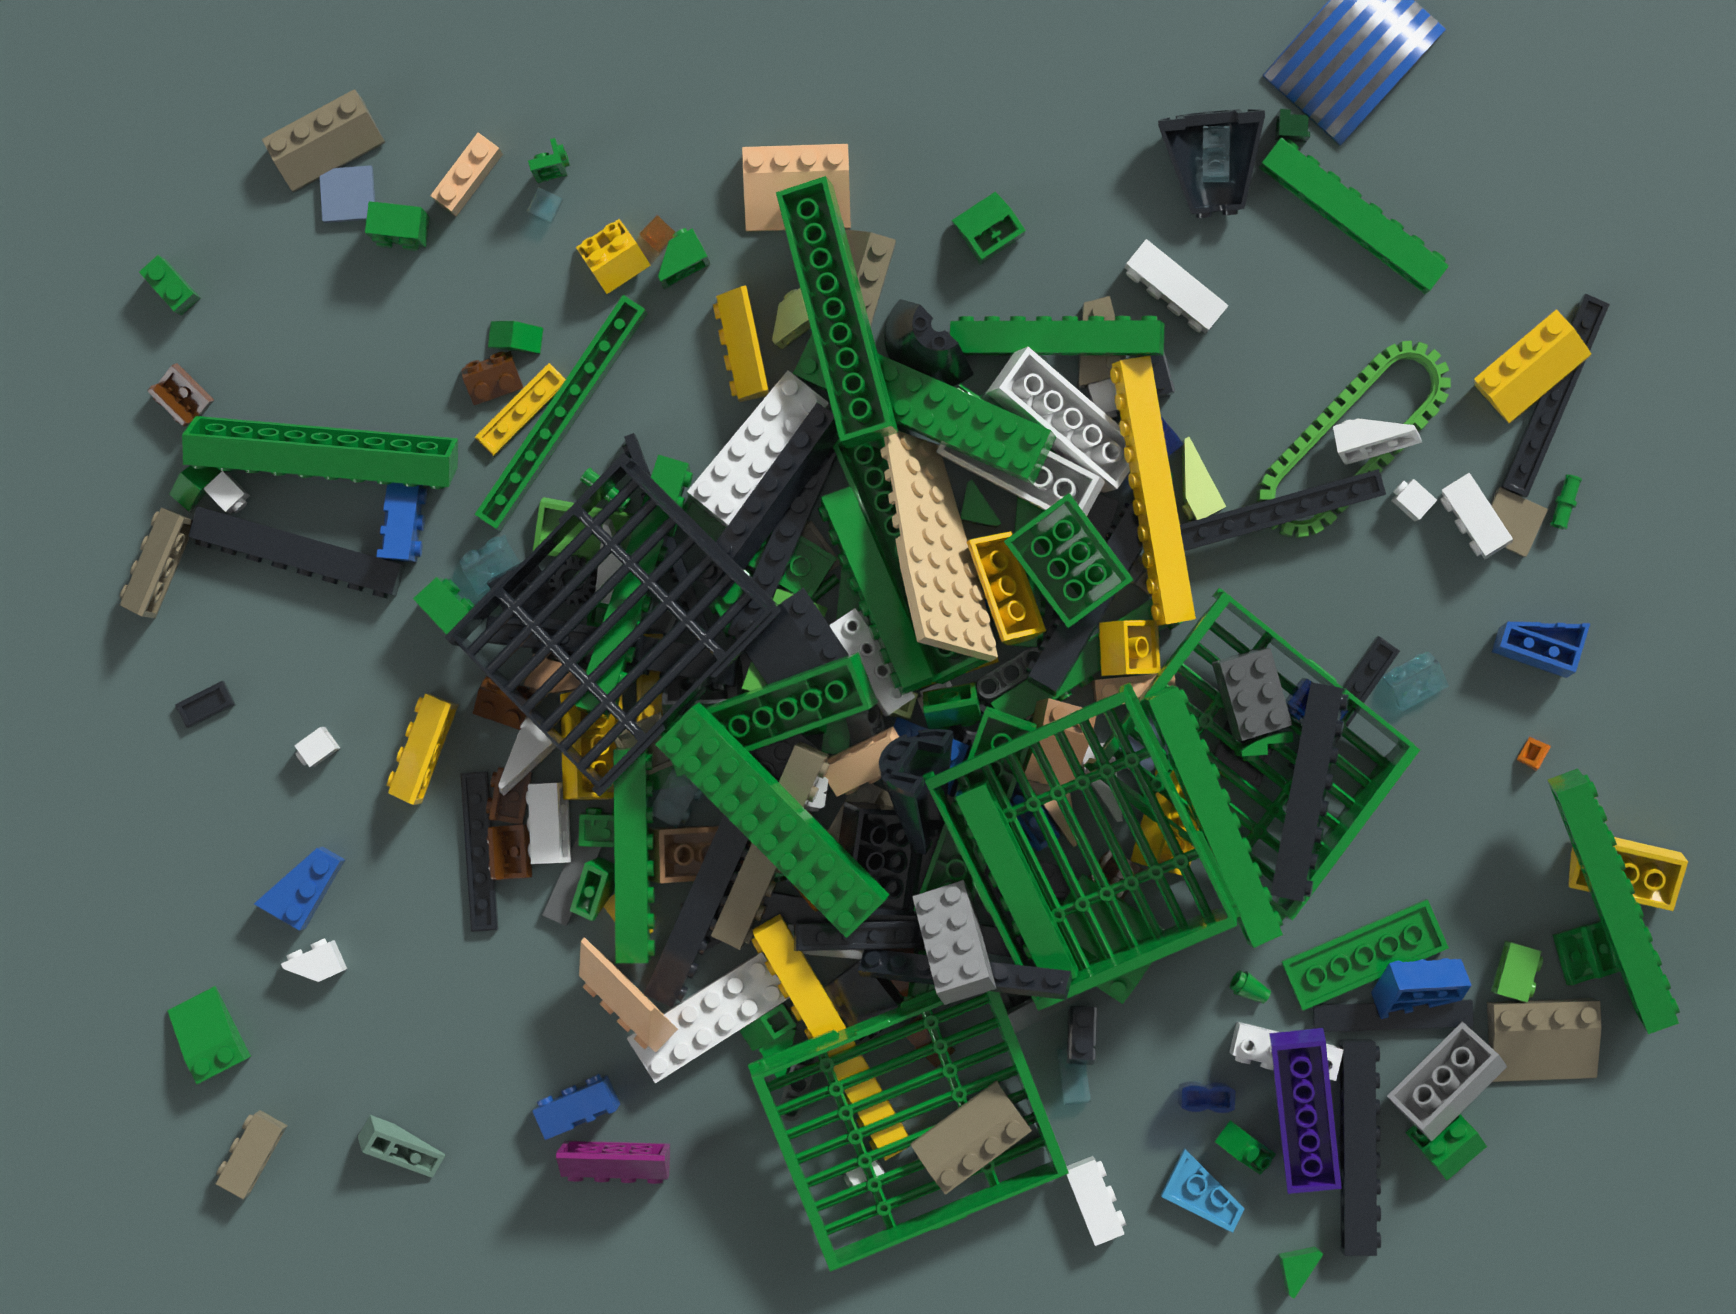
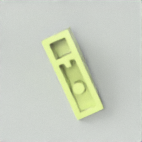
[1182,437,1226,521]

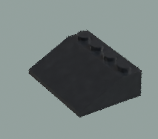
[734,588,849,685]
[838,802,923,916]

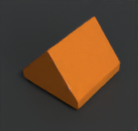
[1517,737,1551,771]

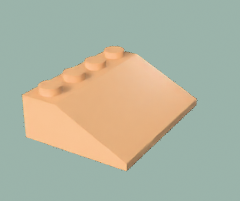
[742,144,851,232]
[579,937,678,1052]

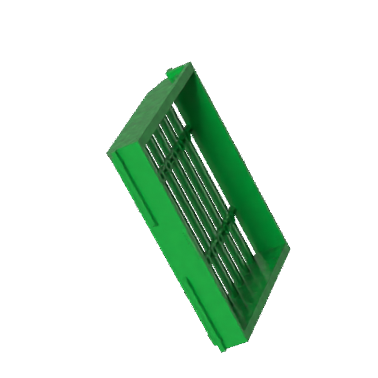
[1084,588,1420,921]
[923,682,1242,1011]
[747,988,1069,1272]

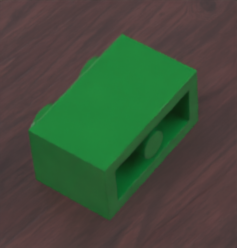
[139,255,201,316]

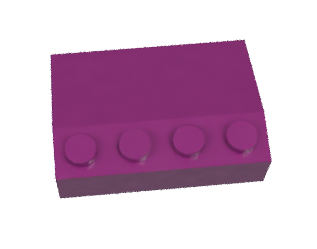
[556,1141,670,1184]

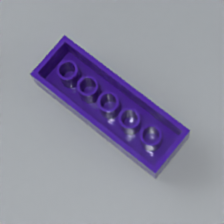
[1269,1028,1341,1194]

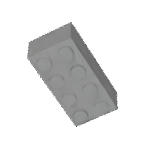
[913,880,996,1005]
[1387,1022,1507,1141]

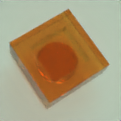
[639,215,675,253]

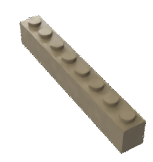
[711,741,830,950]

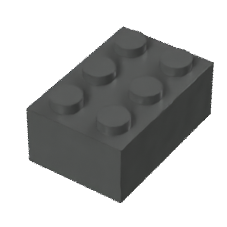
[1212,647,1292,741]

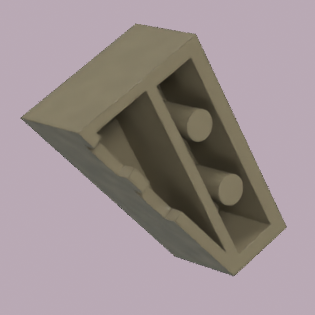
[1077,296,1126,389]

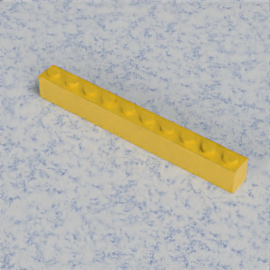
[1110,356,1196,626]
[751,914,909,1161]

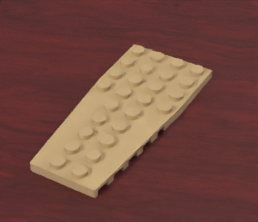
[880,431,998,662]

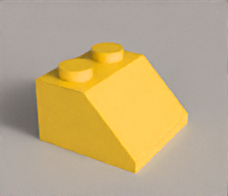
[1099,620,1160,676]

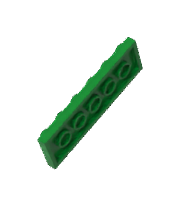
[683,498,837,599]
[1281,899,1449,1011]

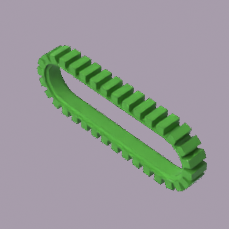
[1257,341,1451,538]

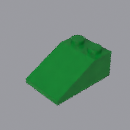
[167,986,251,1084]

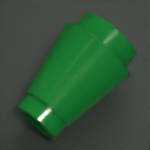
[1229,970,1271,1004]

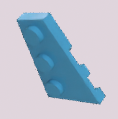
[1161,1148,1244,1233]

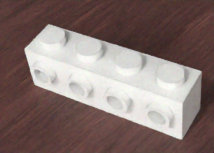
[1124,239,1229,334]
[829,608,915,716]
[1229,1022,1343,1081]

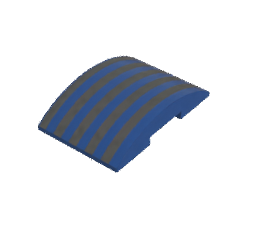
[1263,0,1446,145]

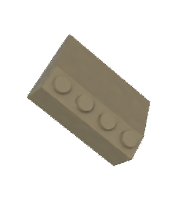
[1487,998,1601,1082]

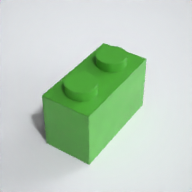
[1491,941,1543,1002]

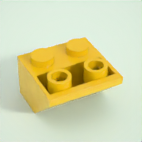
[576,219,651,294]

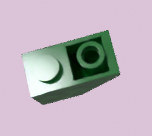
[739,1002,797,1051]
[1215,1120,1276,1175]

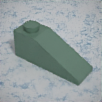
[358,1115,445,1178]

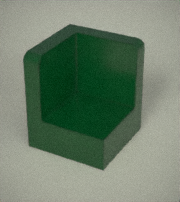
[1275,109,1310,142]

